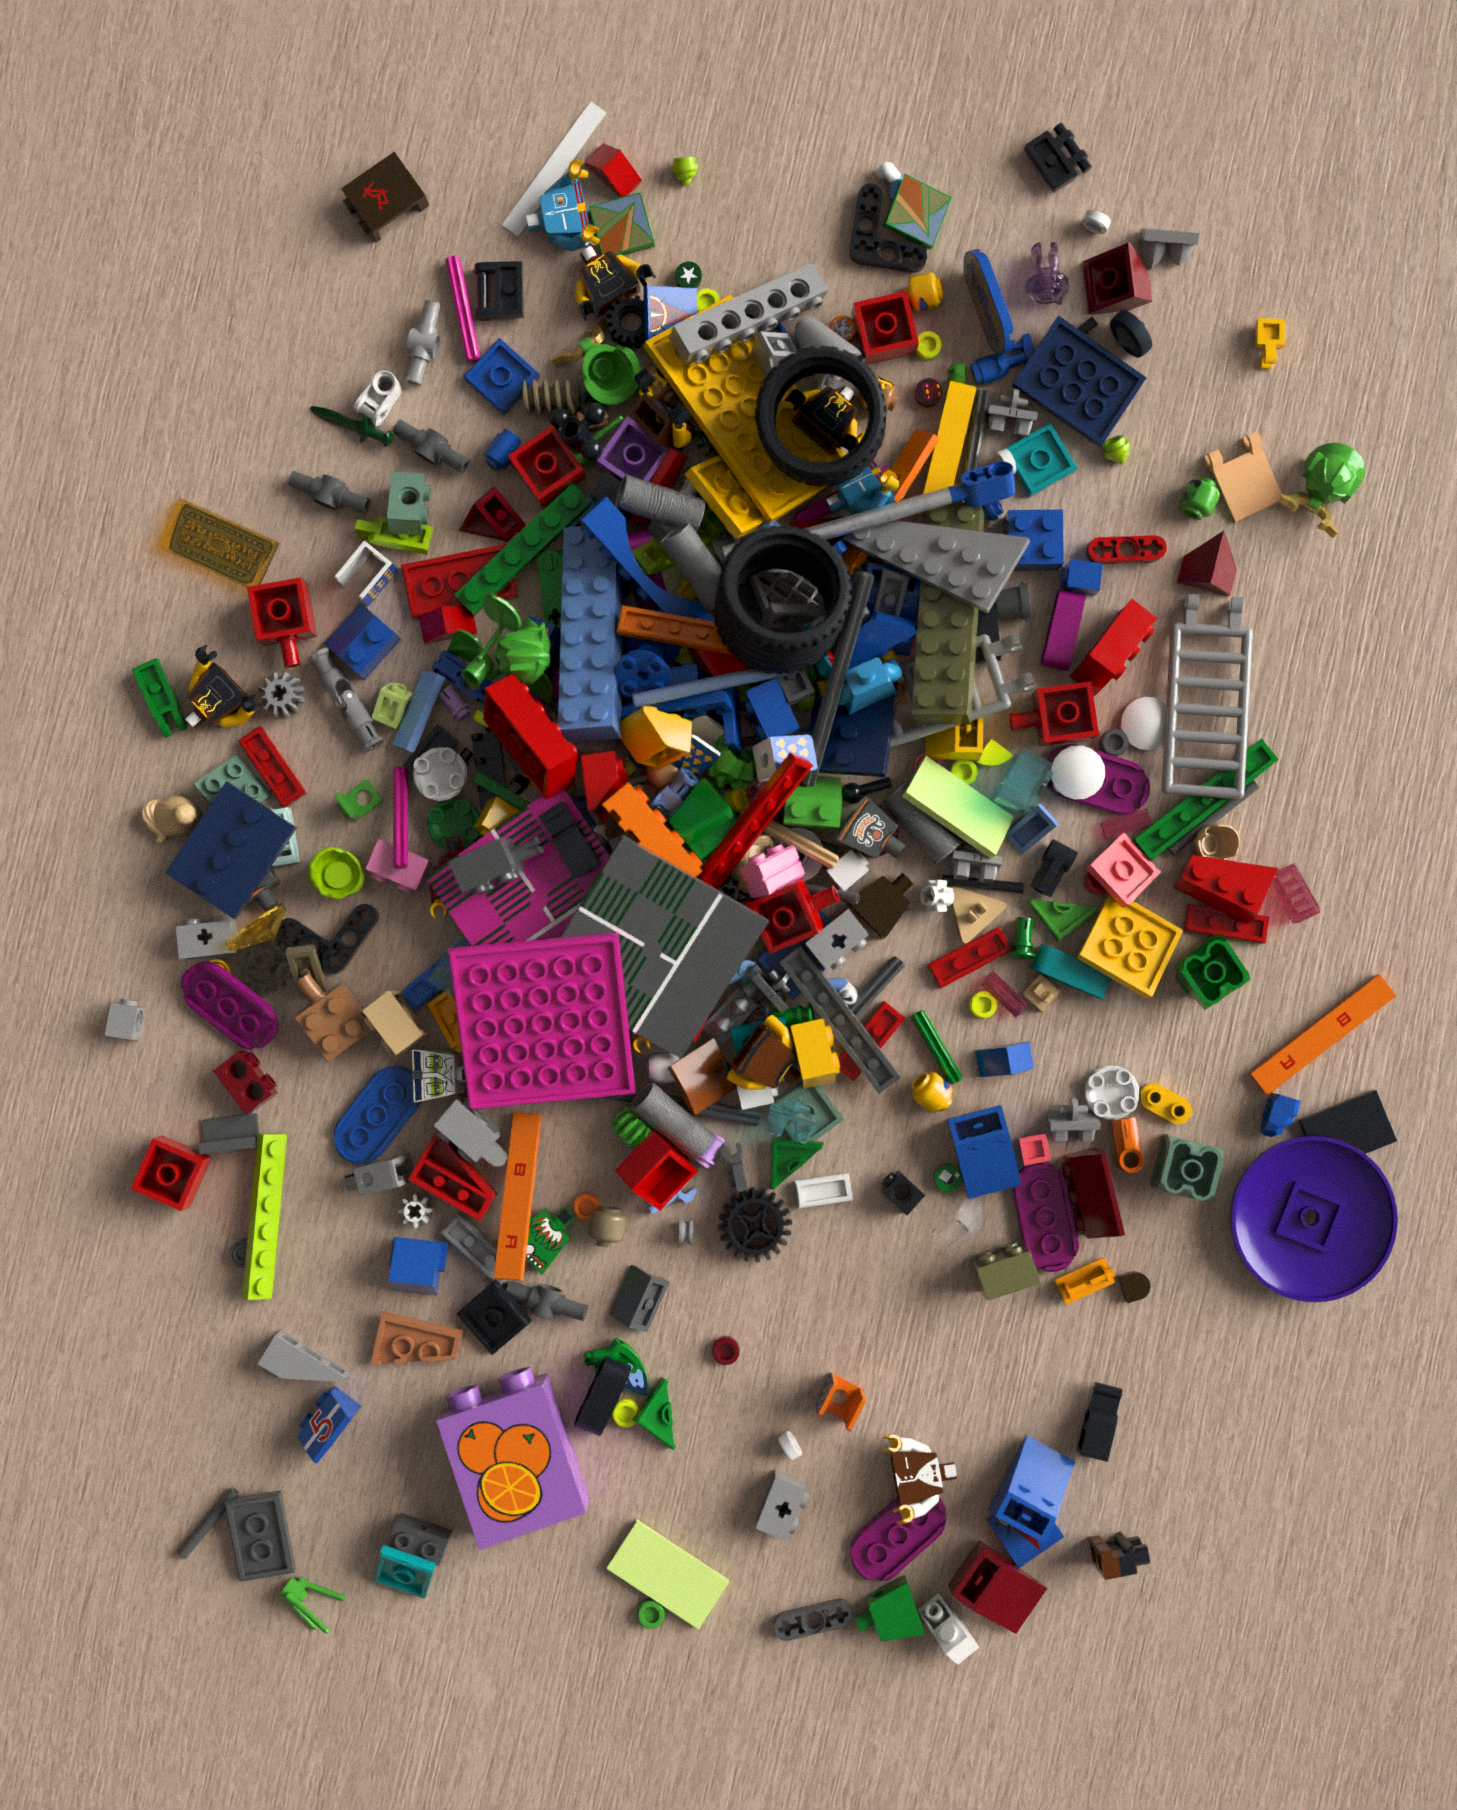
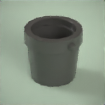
[996,582,1031,621]

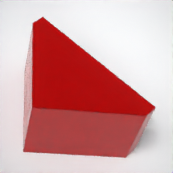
[584,143,642,198]
[419,606,478,644]

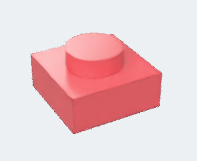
[1017,1133,1051,1166]

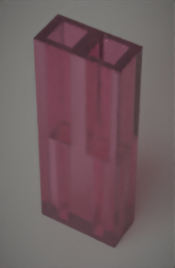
[1100,808,1152,839]
[981,971,1028,1018]

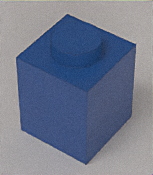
[1059,560,1103,596]

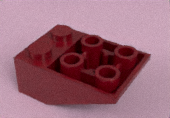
[948,1540,1048,1634]

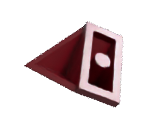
[459,486,526,543]
[1177,531,1237,596]

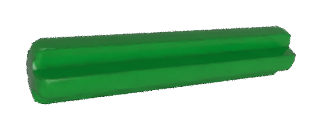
[911,1010,962,1085]

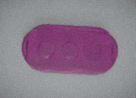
[1043,744,1150,815]
[181,962,278,1049]
[1012,1162,1079,1272]
[850,1497,946,1581]

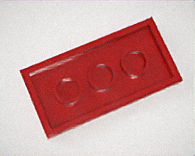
[401,544,519,619]

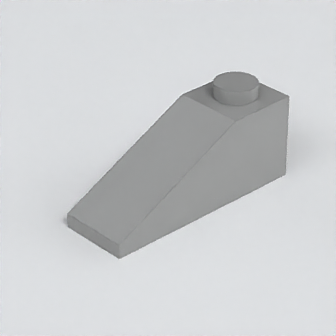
[258,1331,351,1383]

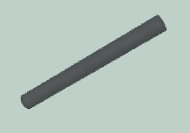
[1168,780,1259,855]

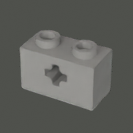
[805,909,869,970]
[175,916,241,959]
[755,1470,809,1541]

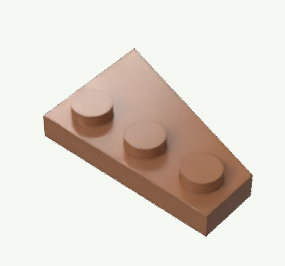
[370,1311,463,1366]

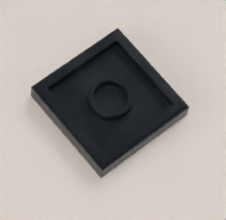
[456,1279,532,1355]

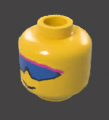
[903,272,945,312]
[911,1072,952,1113]

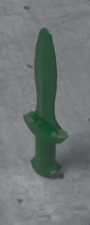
[310,406,393,447]

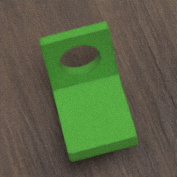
[334,779,383,820]

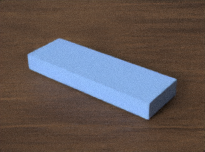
[392,670,445,753]

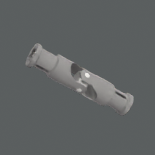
[308,648,385,752]

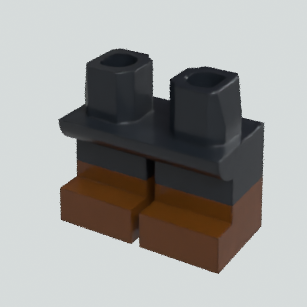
[1088,1531,1150,1580]

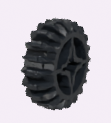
[718,1187,792,1262]

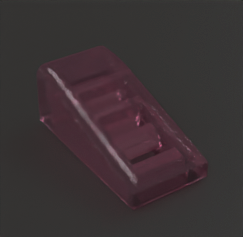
[1272,863,1321,924]

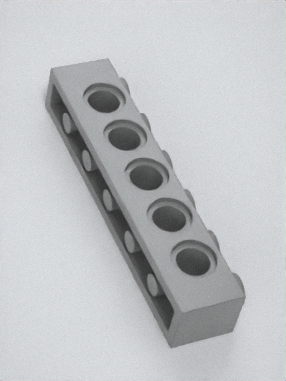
[669,263,828,366]

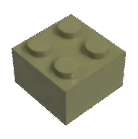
[970,1241,1040,1301]

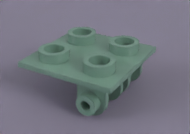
[193,754,272,805]

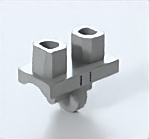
[987,388,1038,436]
[949,844,1003,884]
[1046,1097,1101,1142]

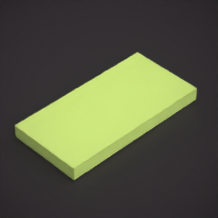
[902,756,1014,859]
[606,1519,729,1629]

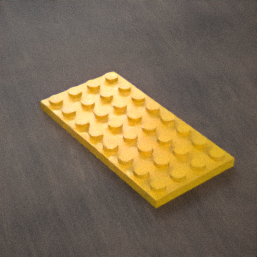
[643,294,845,524]

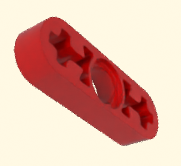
[1086,535,1167,564]

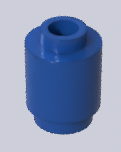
[483,429,522,471]

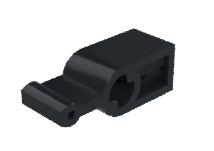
[539,801,603,879]
[1077,1382,1123,1462]

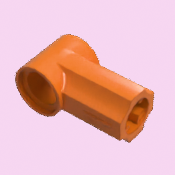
[1111,1117,1144,1173]

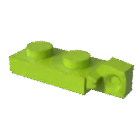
[355,516,433,555]

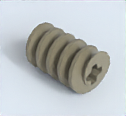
[523,379,580,415]

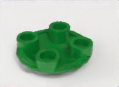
[427,797,480,850]

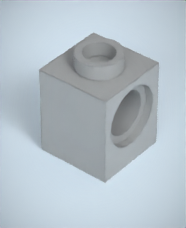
[104,998,146,1040]

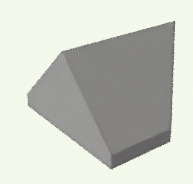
[751,331,798,377]

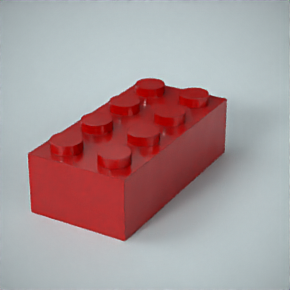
[483,674,578,800]

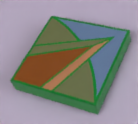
[883,174,952,250]
[589,192,655,256]

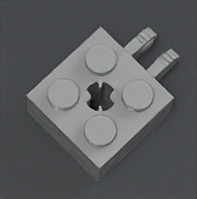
[434,1097,508,1167]

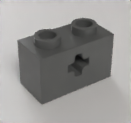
[387,1513,453,1566]

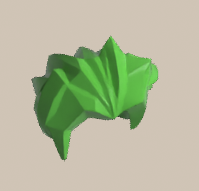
[493,617,551,685]
[708,732,758,792]

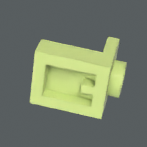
[371,683,413,729]

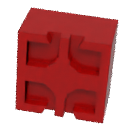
[615,1131,698,1211]

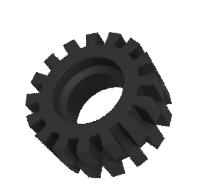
[606,294,645,350]

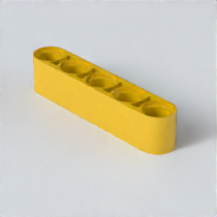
[923,381,976,494]

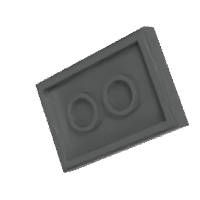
[225,1490,296,1582]

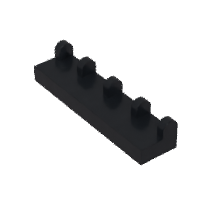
[471,733,507,814]

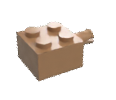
[295,972,372,1062]

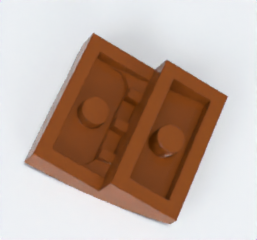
[667,1038,737,1116]

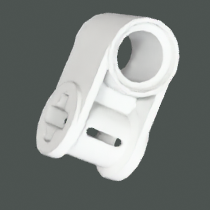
[353,371,402,427]

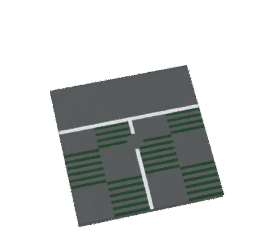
[560,835,769,1059]

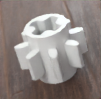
[920,880,954,912]
[398,1192,434,1228]

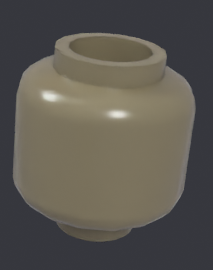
[588,1206,626,1248]

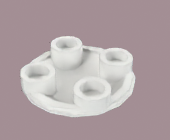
[1119,697,1166,751]
[1051,746,1105,799]
[413,747,468,801]
[1085,1066,1139,1120]

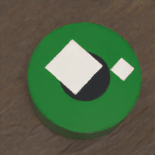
[934,1163,962,1192]

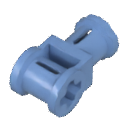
[647,767,699,824]

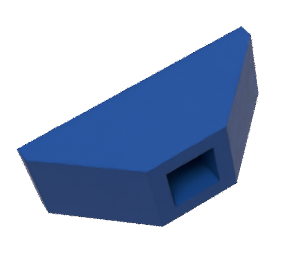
[848,611,917,670]

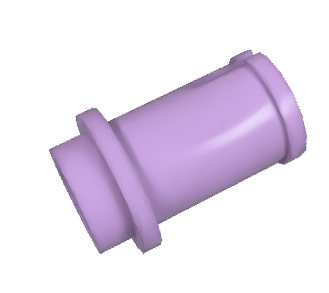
[438,685,472,721]
[695,1132,726,1168]

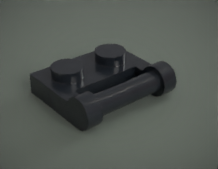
[474,261,524,321]

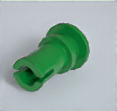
[1008,917,1035,960]
[773,1002,815,1025]

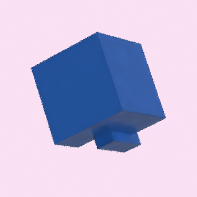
[388,1237,449,1296]

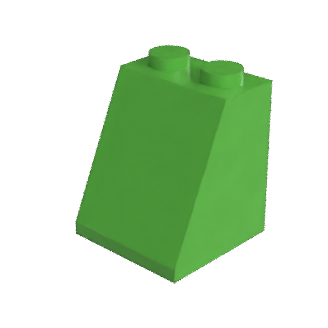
[782,776,842,832]

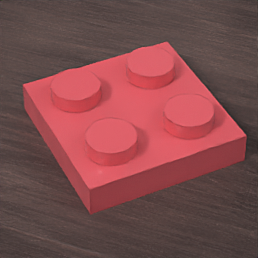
[1086,833,1161,908]

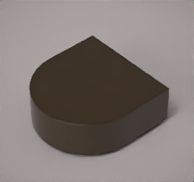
[1118,1271,1151,1303]

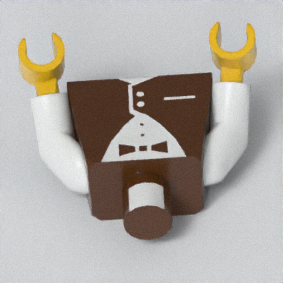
[882,1435,957,1525]

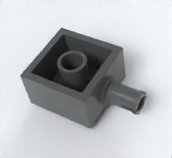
[448,836,543,896]

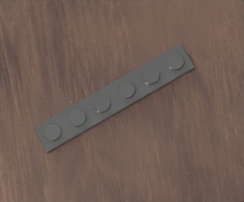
[779,945,901,1094]

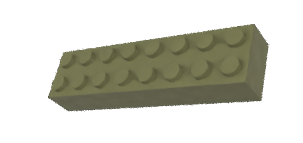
[911,503,984,724]

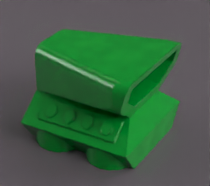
[668,777,738,860]
[1174,934,1250,1010]

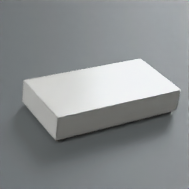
[794,1172,853,1209]

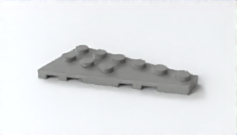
[843,520,1030,613]

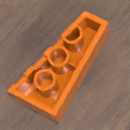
[602,782,703,877]

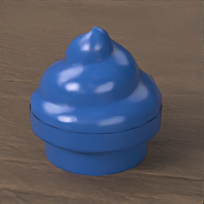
[982,501,1004,521]

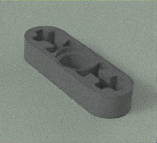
[774,1598,853,1641]

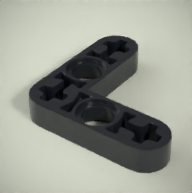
[849,184,927,273]
[276,904,379,973]

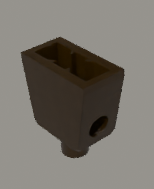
[846,873,913,939]

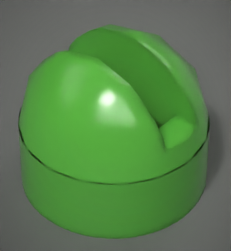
[947,363,966,384]

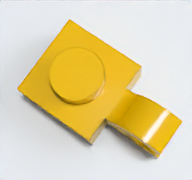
[1255,318,1285,369]

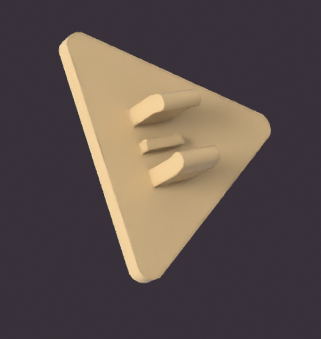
[950,886,1007,944]

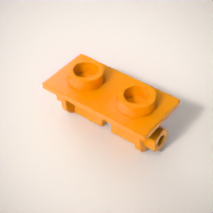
[1054,1257,1116,1305]

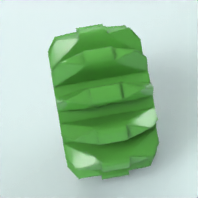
[611,1105,658,1149]

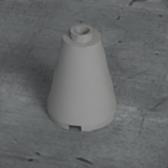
[794,317,865,391]

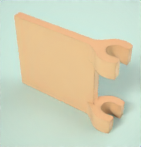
[1203,431,1282,523]

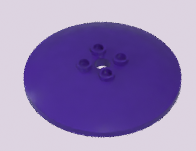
[1230,1136,1398,1302]

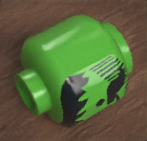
[1179,477,1220,520]

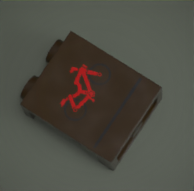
[341,151,430,242]

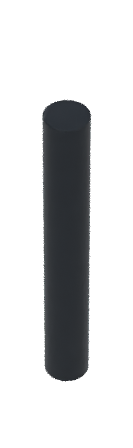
[941,875,1024,894]

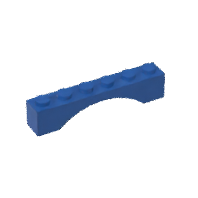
[578,496,714,621]

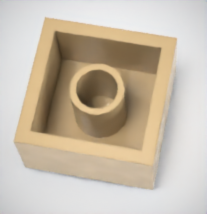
[362,990,431,1055]

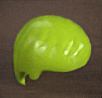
[307,847,365,900]

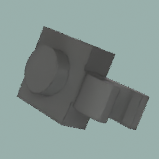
[721,1142,748,1192]

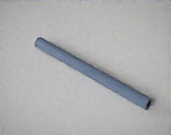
[632,668,798,708]

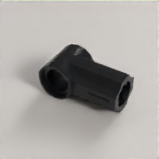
[1030,839,1078,897]

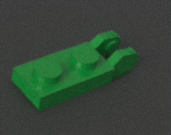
[132,658,187,738]

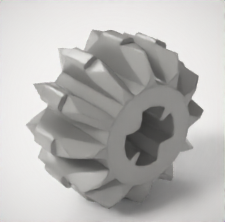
[258,672,305,718]

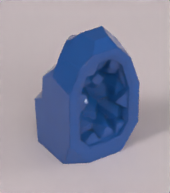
[1260,1093,1301,1137]

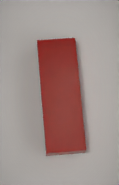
[629,448,688,528]
[238,726,308,808]
[1183,904,1270,944]
[927,926,1013,989]
[838,1001,905,1081]

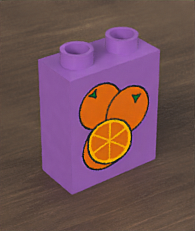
[436,1367,590,1550]

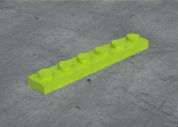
[242,1133,287,1300]

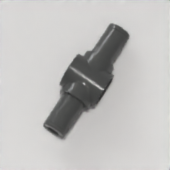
[393,419,470,474]
[288,471,370,514]
[506,1281,588,1321]

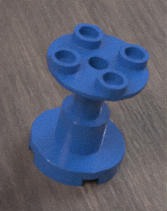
[615,637,681,697]

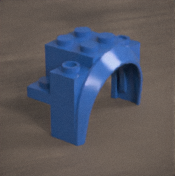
[621,663,743,769]

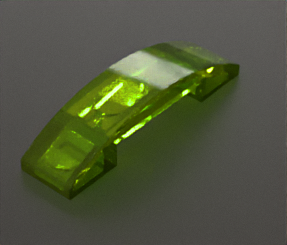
[632,508,727,574]

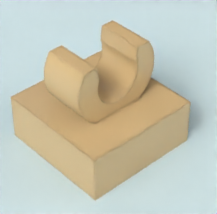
[1021,973,1061,1012]

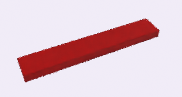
[696,752,813,890]

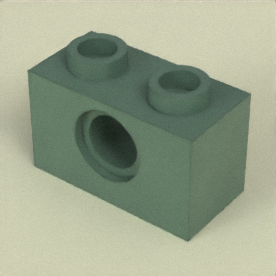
[387,472,431,535]

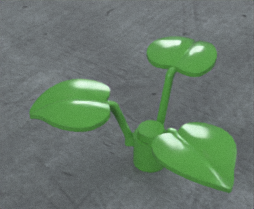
[447,592,553,706]

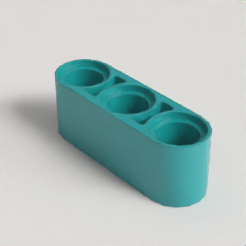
[1031,944,1112,1000]

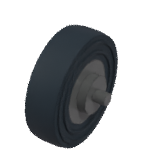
[1110,310,1152,358]

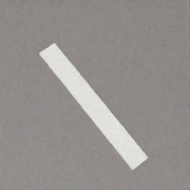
[502,102,606,236]

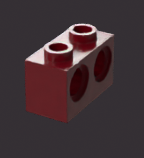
[213,1050,278,1115]

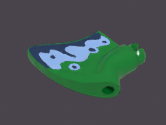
[584,1338,649,1396]

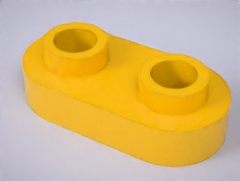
[1139,1083,1192,1124]

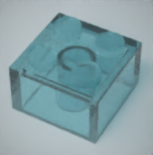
[991,748,1053,817]

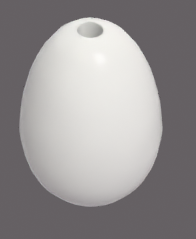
[647,1051,685,1084]

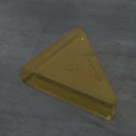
[225,903,286,951]

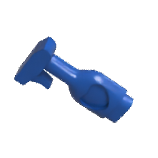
[970,333,1035,384]

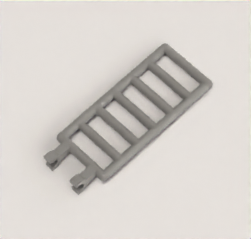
[1162,594,1253,799]
[890,633,1036,748]

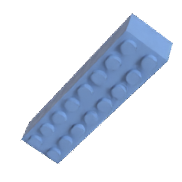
[558,526,624,742]

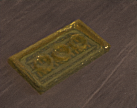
[157,498,279,588]

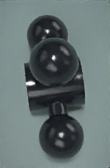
[549,403,606,461]

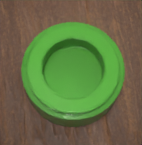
[637,1598,665,1629]

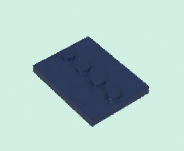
[1011,315,1147,447]
[808,671,900,777]
[165,781,297,919]

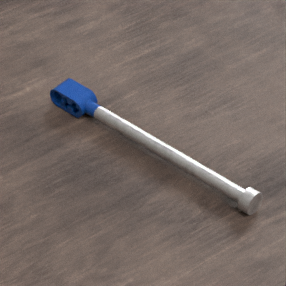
[722,461,1015,561]

